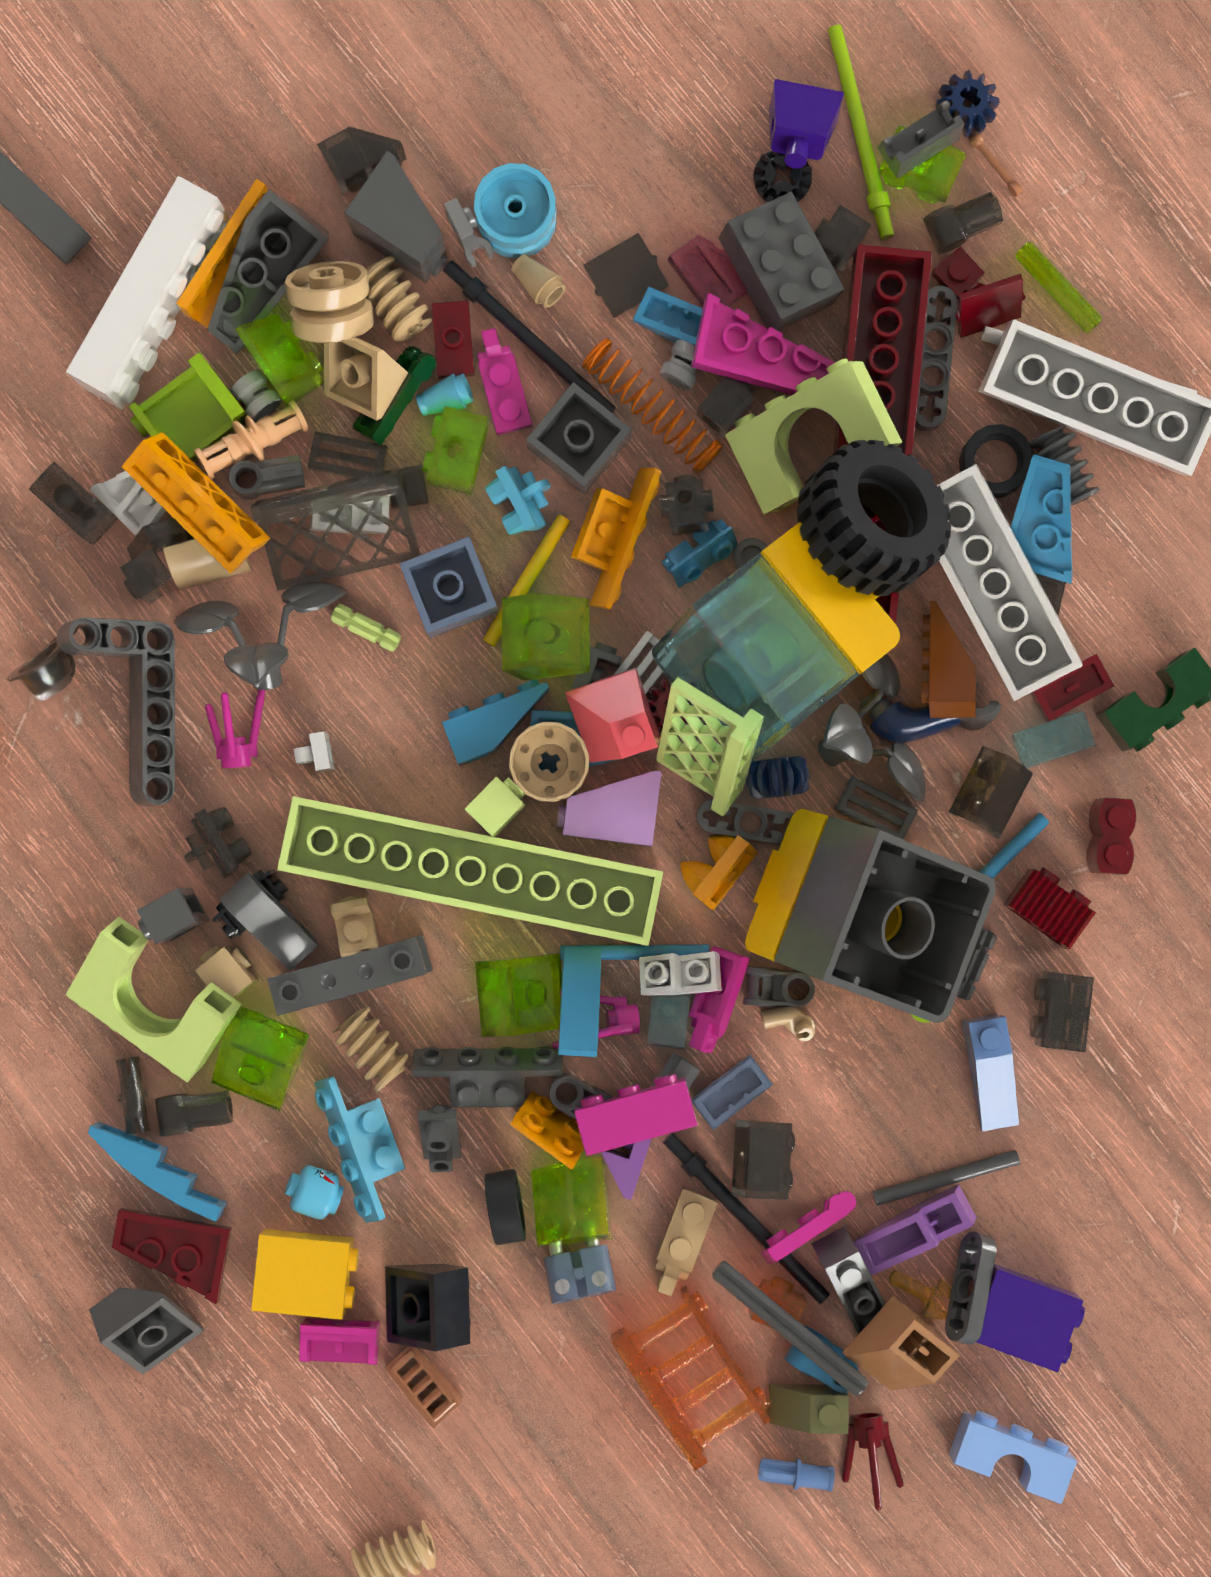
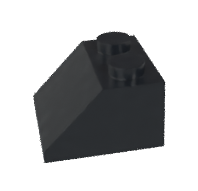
[385,1264,471,1352]

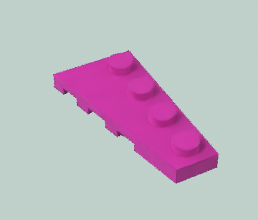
[691,293,835,395]

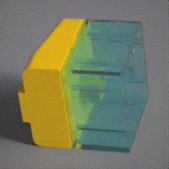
[652,523,900,763]

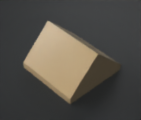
[324,337,408,421]

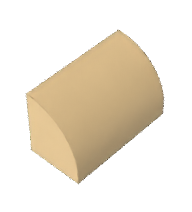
[163,539,252,590]

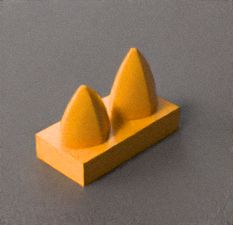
[680,835,758,911]

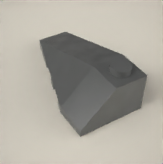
[207,189,329,354]

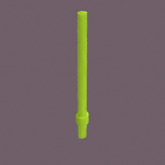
[828,24,894,240]

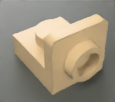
[330,896,379,958]

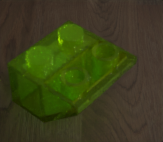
[531,1157,613,1247]

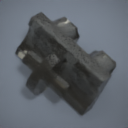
[183,807,252,879]

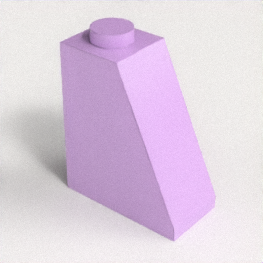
[557,771,662,847]

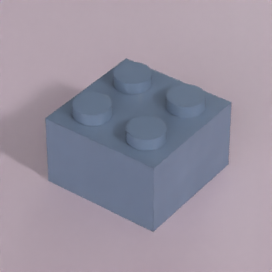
[400,536,499,639]

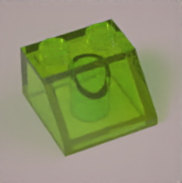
[234,314,324,407]
[502,593,590,681]
[475,953,562,1037]
[211,1006,309,1111]

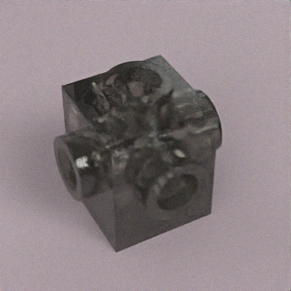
[660,475,714,536]

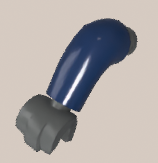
[859,682,1002,743]

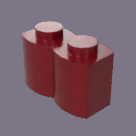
[1087,797,1136,875]

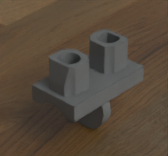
[418,1105,461,1172]

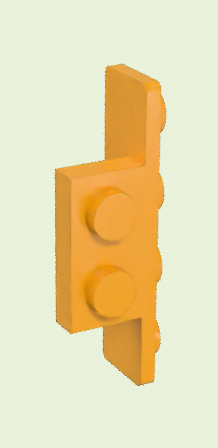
[571,467,661,609]

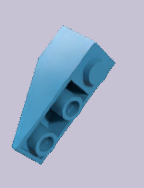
[442,679,550,766]

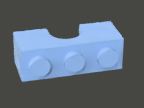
[949,1411,1077,1504]

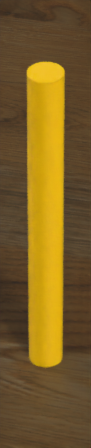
[482,514,571,647]

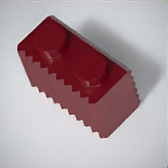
[1003,867,1096,949]

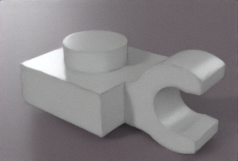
[444,198,494,267]

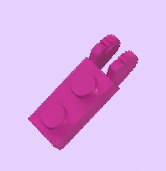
[761,1191,857,1264]

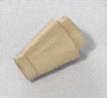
[511,254,566,308]

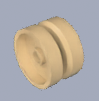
[285,261,374,343]

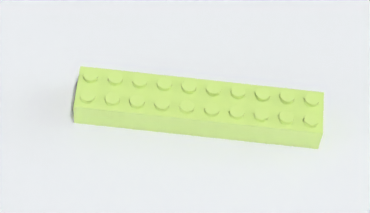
[277,796,663,946]

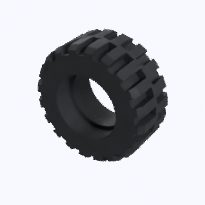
[797,440,951,596]

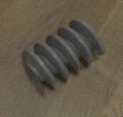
[1029,426,1100,506]

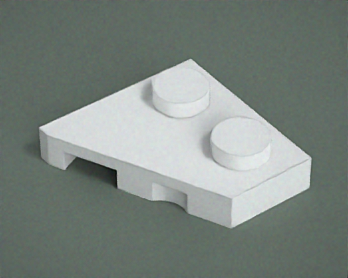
[90,471,166,539]

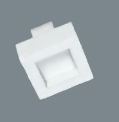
[294,731,335,773]

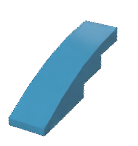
[633,286,703,345]
[88,1122,227,1222]

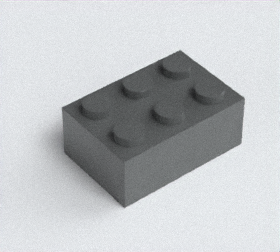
[718,191,845,331]

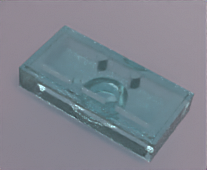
[1011,711,1096,769]
[647,994,690,1049]

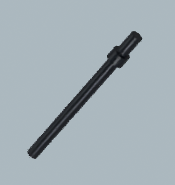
[443,260,616,413]
[662,1132,830,1304]

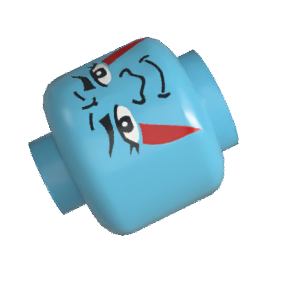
[285,1165,344,1220]

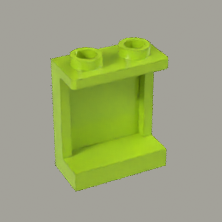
[129,352,247,461]

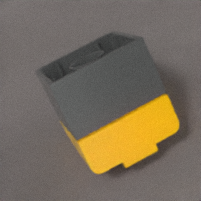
[745,809,996,1023]

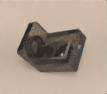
[120,549,171,603]

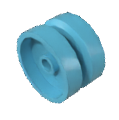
[474,163,557,258]

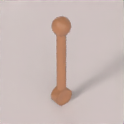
[969,133,1022,197]

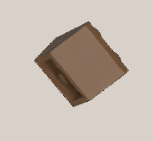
[843,1296,960,1391]

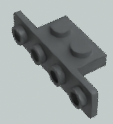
[412,1047,563,1107]

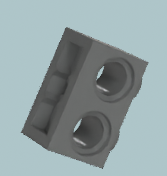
[137,888,209,944]

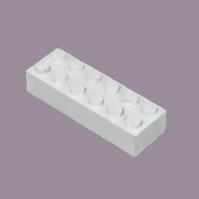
[66,176,230,410]
[978,319,1211,476]
[937,464,1083,701]

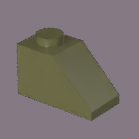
[769,1384,849,1434]

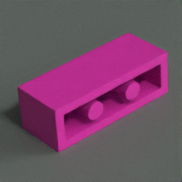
[574,1074,698,1156]

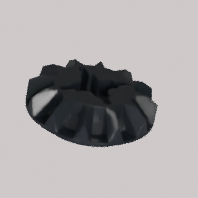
[753,150,812,202]

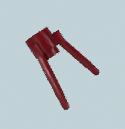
[842,1413,904,1511]

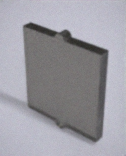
[583,233,669,318]

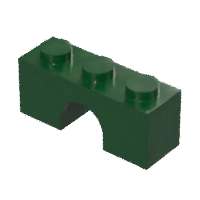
[1096,648,1211,752]

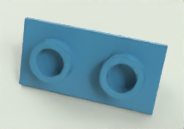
[661,519,738,588]

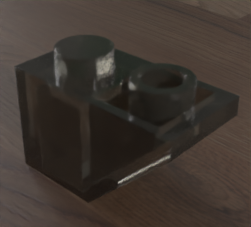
[317,126,407,194]

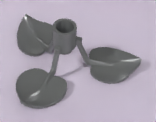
[174,581,347,690]
[818,653,926,803]

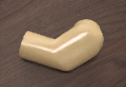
[761,1006,815,1041]

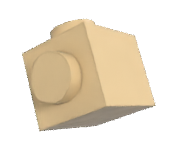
[195,945,258,999]

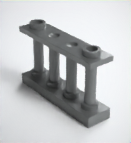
[267,935,433,1016]

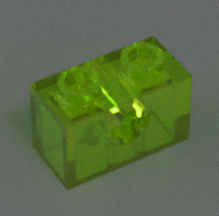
[422,406,490,495]

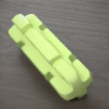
[331,604,402,652]

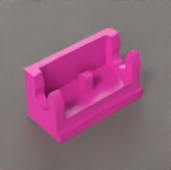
[299,1318,380,1365]

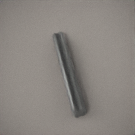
[712,1261,868,1396]

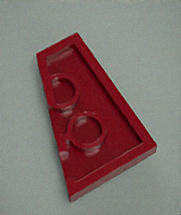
[112,1208,232,1304]

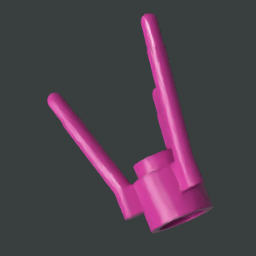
[205,690,266,769]
[551,990,640,1049]

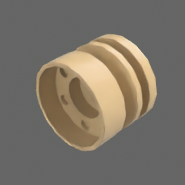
[509,722,589,802]

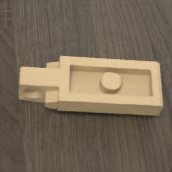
[655,1187,718,1296]

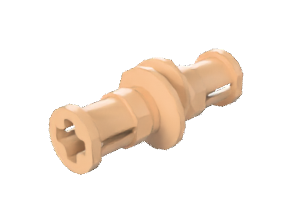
[194,400,308,479]

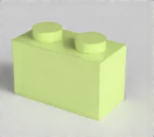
[465,777,526,837]

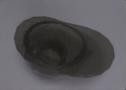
[7,627,78,701]

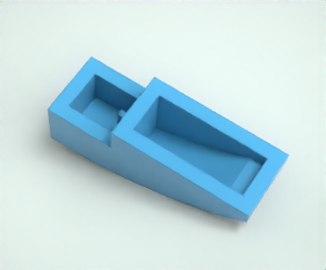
[558,946,602,1057]

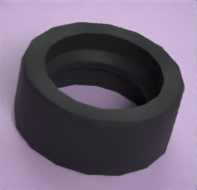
[959,424,1033,498]
[484,1169,526,1245]

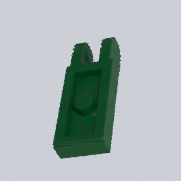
[352,346,437,445]

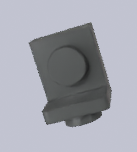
[572,643,622,689]

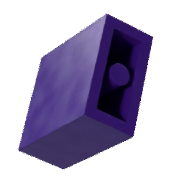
[976,1264,1085,1372]

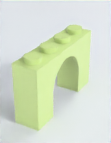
[725,358,903,515]
[66,916,242,1083]

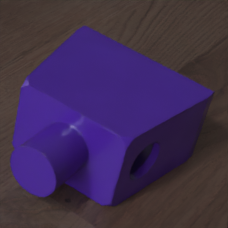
[769,79,844,169]

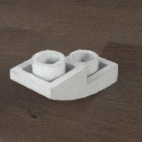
[639,951,722,996]

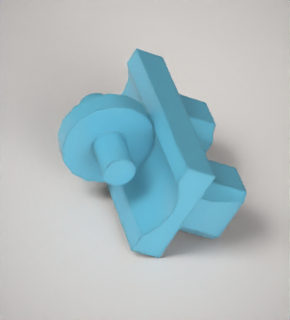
[485,466,551,535]

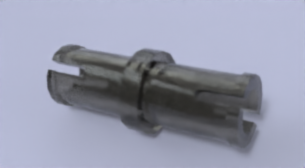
[115,1056,150,1135]

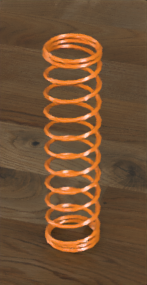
[582,338,723,474]

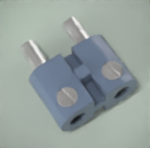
[543,1221,616,1304]

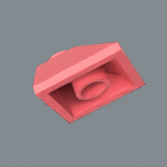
[565,668,661,763]

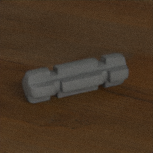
[957,929,997,1000]

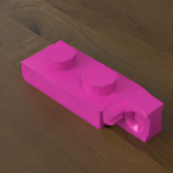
[477,328,533,436]
[689,946,750,1053]

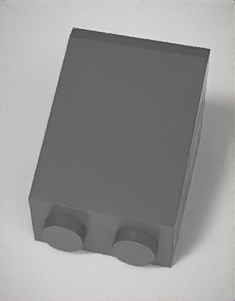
[345,151,447,283]

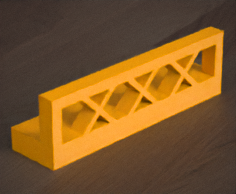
[176,179,268,329]
[121,432,270,574]

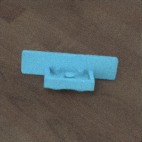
[315,1076,405,1223]

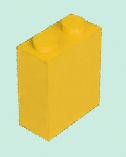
[251,1229,359,1320]

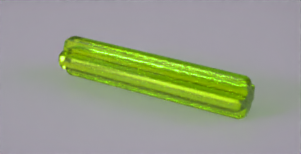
[1015,242,1102,332]

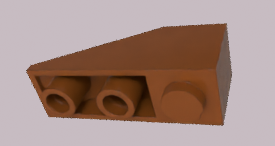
[922,601,976,718]

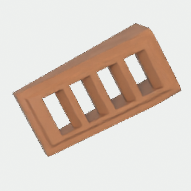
[384,1346,463,1428]

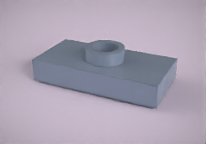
[691,1054,773,1130]

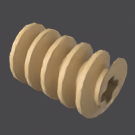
[366,256,432,342]
[332,1006,409,1092]
[351,1520,436,1577]

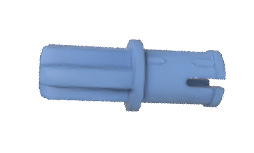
[758,1458,835,1492]

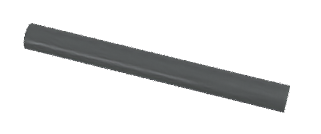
[872,1150,1020,1206]

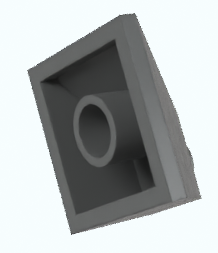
[89,1287,204,1375]

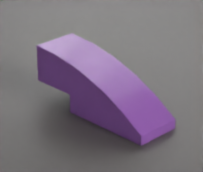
[854,1184,976,1276]

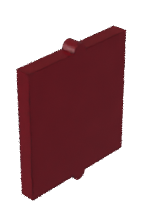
[955,273,1026,338]

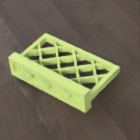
[656,677,764,816]

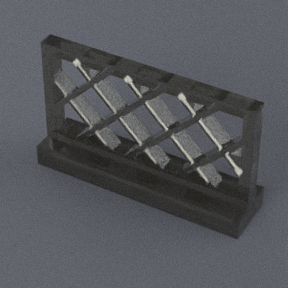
[250,467,421,591]

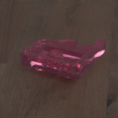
[667,235,748,307]

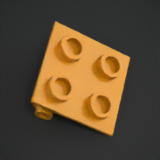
[510,1091,584,1170]

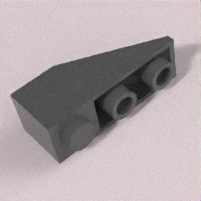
[811,1226,885,1334]

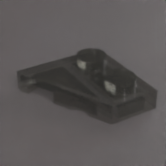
[127,518,195,562]

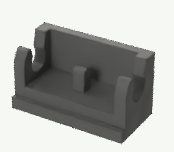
[877,100,965,179]

